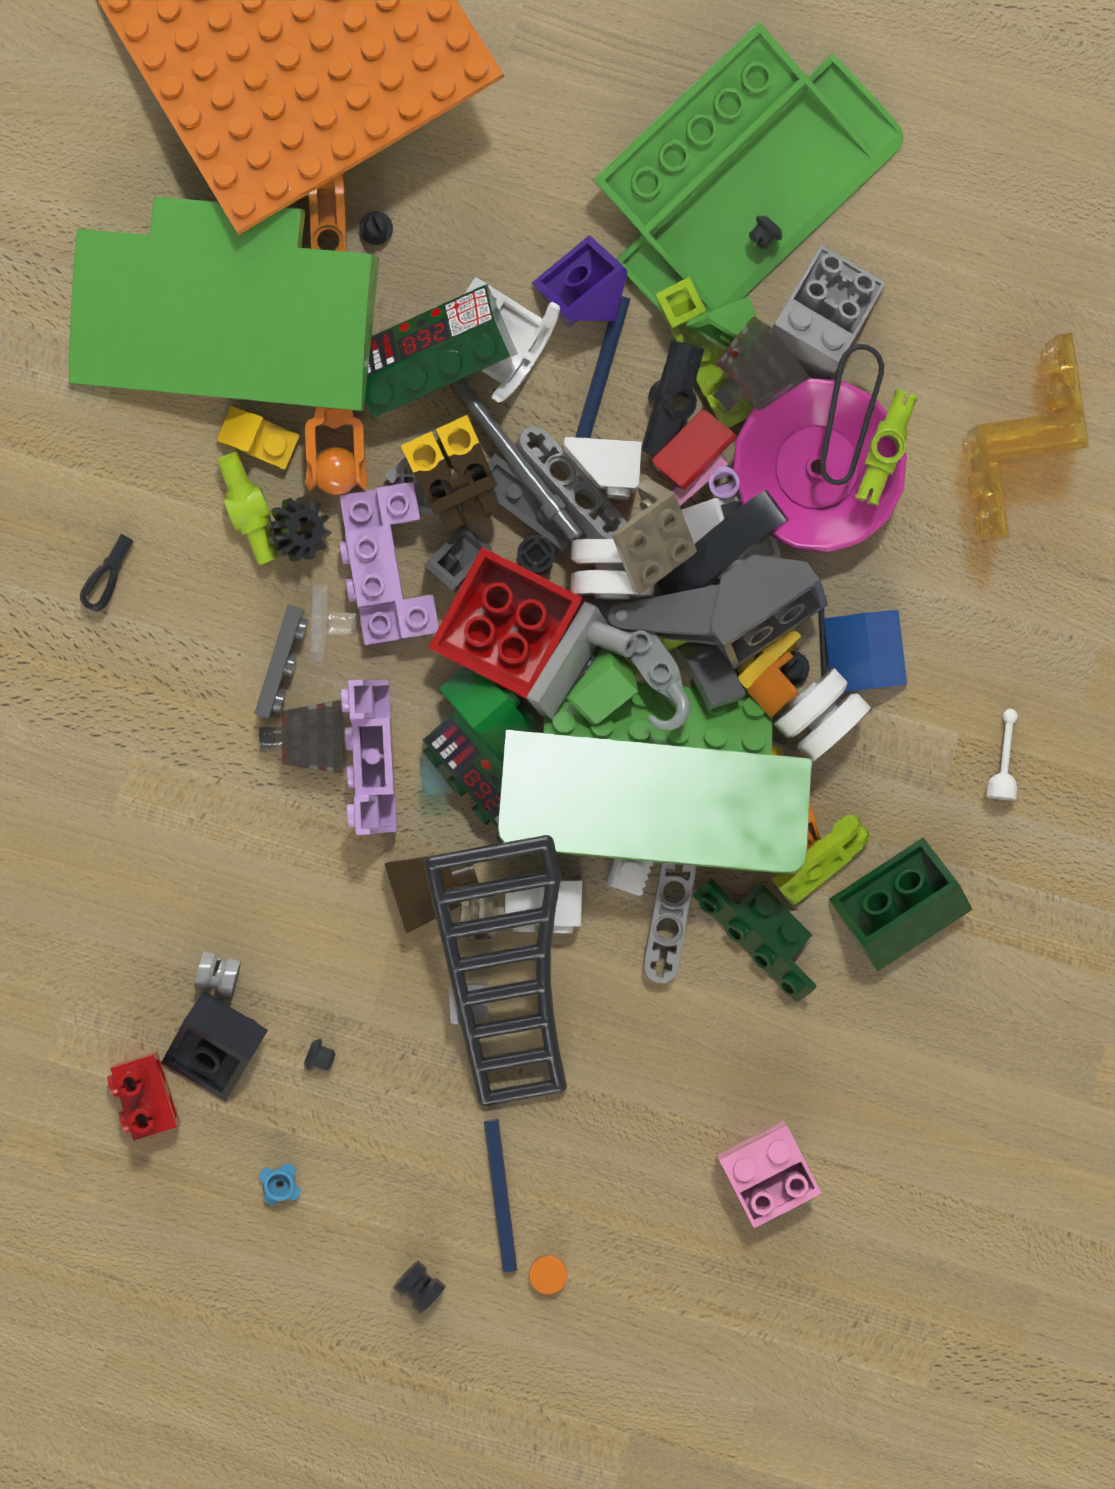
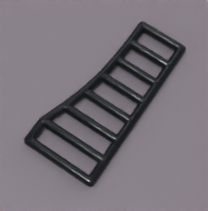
[424,835,567,1106]

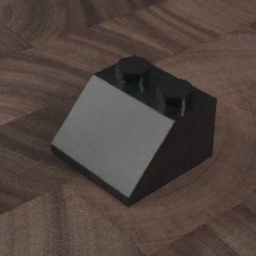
[161,991,268,1101]

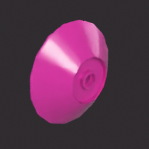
[733,378,907,552]

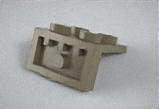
[612,478,697,594]

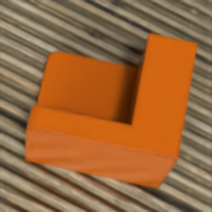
[746,651,799,718]

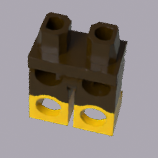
[400,415,500,532]

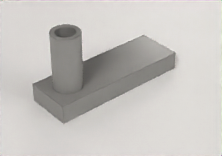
[527,602,637,720]

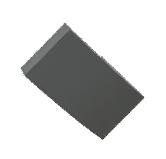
[674,642,746,710]

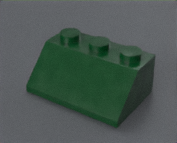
[829,837,973,972]

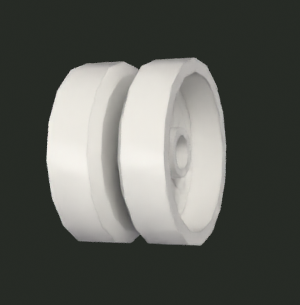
[571,539,654,600]
[774,668,871,762]

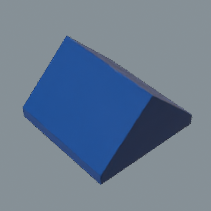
[824,610,907,692]

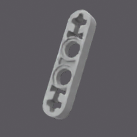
[515,426,627,539]
[644,863,696,983]

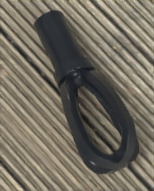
[80,534,134,612]

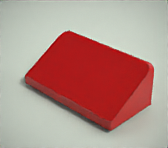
[652,410,737,490]

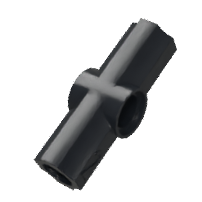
[641,340,704,456]

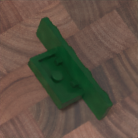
[692,879,817,1002]

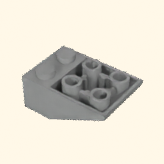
[768,244,886,380]

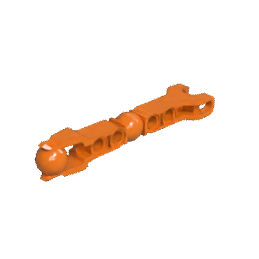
[305,172,368,496]

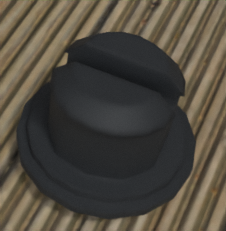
[359,211,393,245]
[749,216,782,249]
[780,651,810,685]
[304,1038,336,1071]

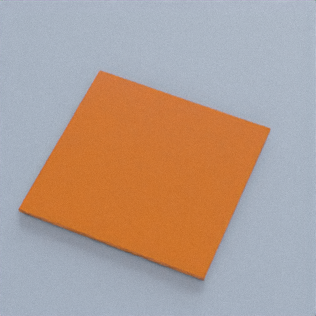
[98,0,505,235]

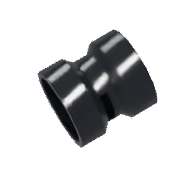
[517,535,555,574]
[393,1260,446,1314]

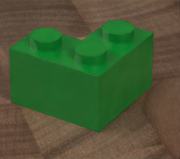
[439,667,539,763]

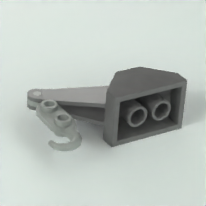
[608,554,828,731]

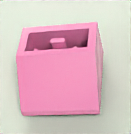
[717,1121,822,1228]

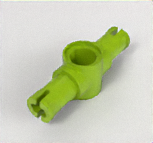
[855,389,918,506]
[216,451,279,565]

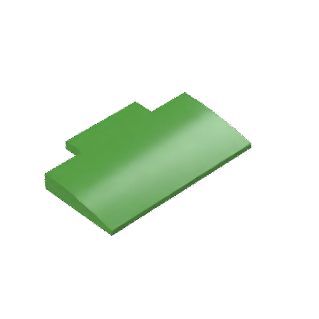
[69,197,379,411]

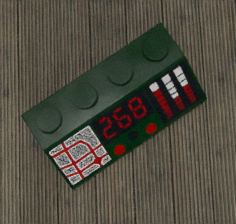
[365,284,518,418]
[422,710,522,856]

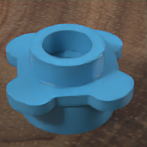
[259,1163,301,1205]

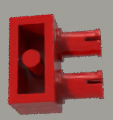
[107,1051,180,1141]

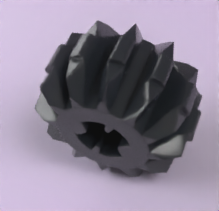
[265,497,332,562]

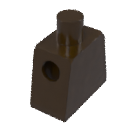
[385,854,479,933]

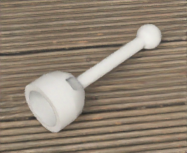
[986,709,1018,801]

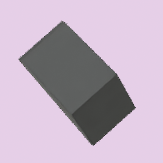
[424,525,492,593]

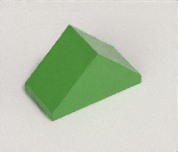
[686,296,759,353]
[567,648,638,725]

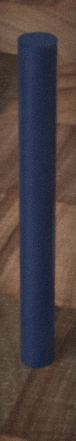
[575,296,631,438]
[484,1119,518,1272]

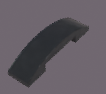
[656,490,789,595]

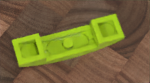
[655,277,754,428]

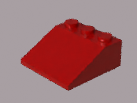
[428,547,585,699]

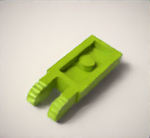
[771,813,870,905]

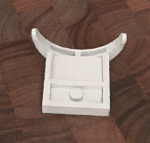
[465,277,560,402]

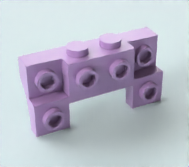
[339,482,439,646]
[341,680,397,835]

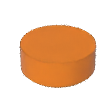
[529,1255,567,1294]

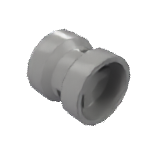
[194,951,241,997]

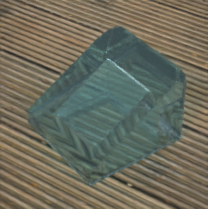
[420,758,454,796]

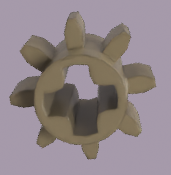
[460,897,505,942]

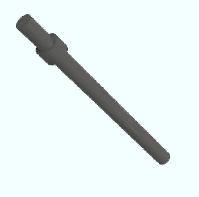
[449,379,583,542]

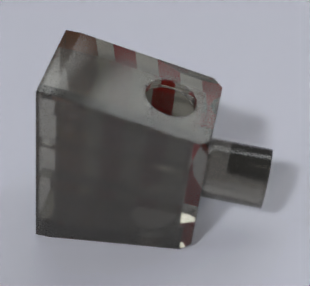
[712,317,809,412]
[259,700,345,773]

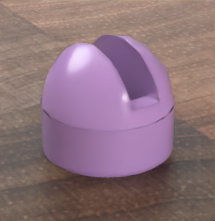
[708,466,740,498]

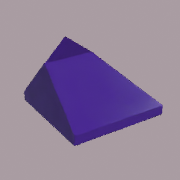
[532,235,628,328]

